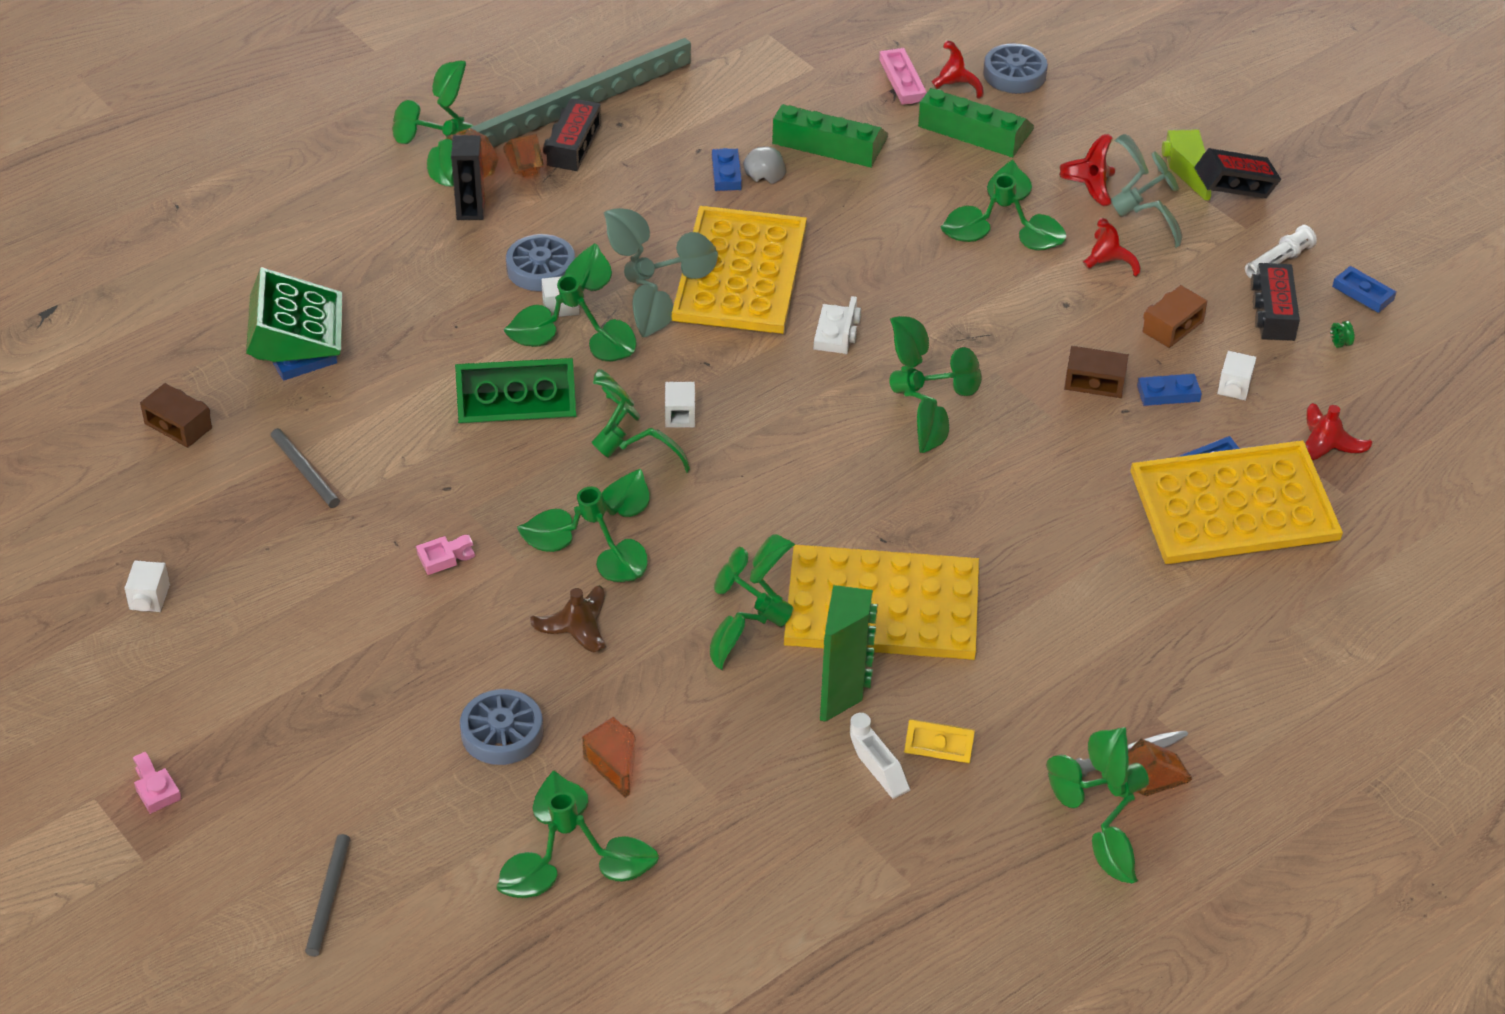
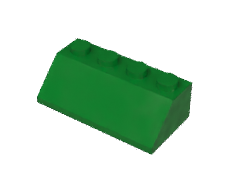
[918,88,1034,158]
[772,104,888,168]
[455,358,576,423]
[820,585,878,721]

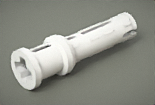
[1245,225,1317,279]

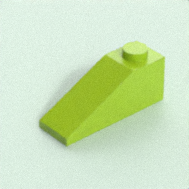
[1161,130,1212,200]

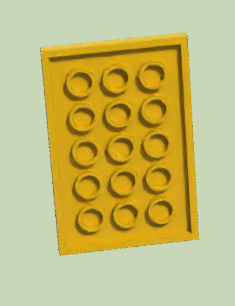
[672,206,807,334]
[1130,440,1343,564]
[784,544,979,660]

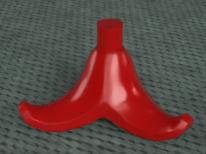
[931,40,984,99]
[1059,134,1115,206]
[1083,218,1141,277]
[1305,403,1372,460]

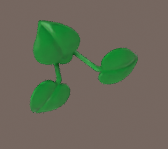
[392,60,473,187]
[941,160,1066,250]
[504,243,637,362]
[889,316,982,453]
[591,369,690,473]
[517,469,650,582]
[710,534,795,670]
[1046,727,1149,884]
[496,771,659,898]

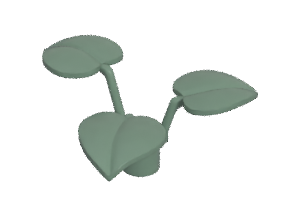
[1111,134,1182,248]
[604,208,718,337]

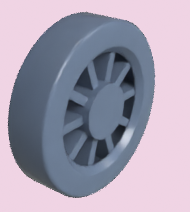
[983,44,1048,94]
[506,234,575,291]
[460,689,543,765]

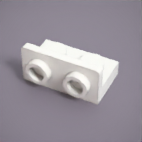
[813,296,861,354]

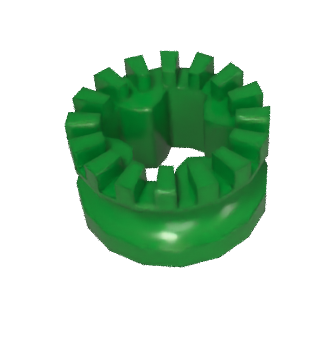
[1330,321,1355,348]

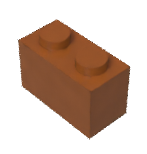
[1143,285,1208,348]

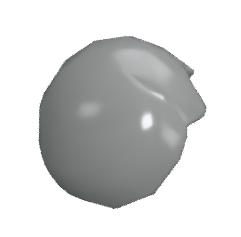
[743,146,786,184]

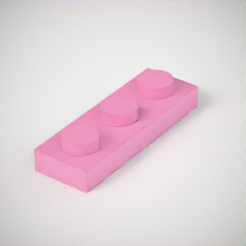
[879,48,927,104]

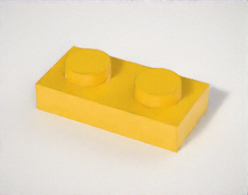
[904,719,975,763]

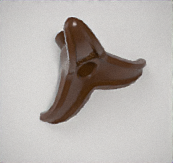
[530,585,606,652]

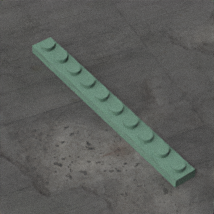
[470,38,691,152]

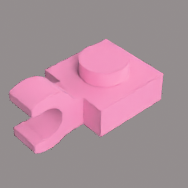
[416,535,475,575]
[133,752,181,814]

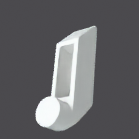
[850,713,910,799]

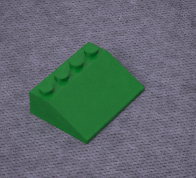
[246,267,342,362]

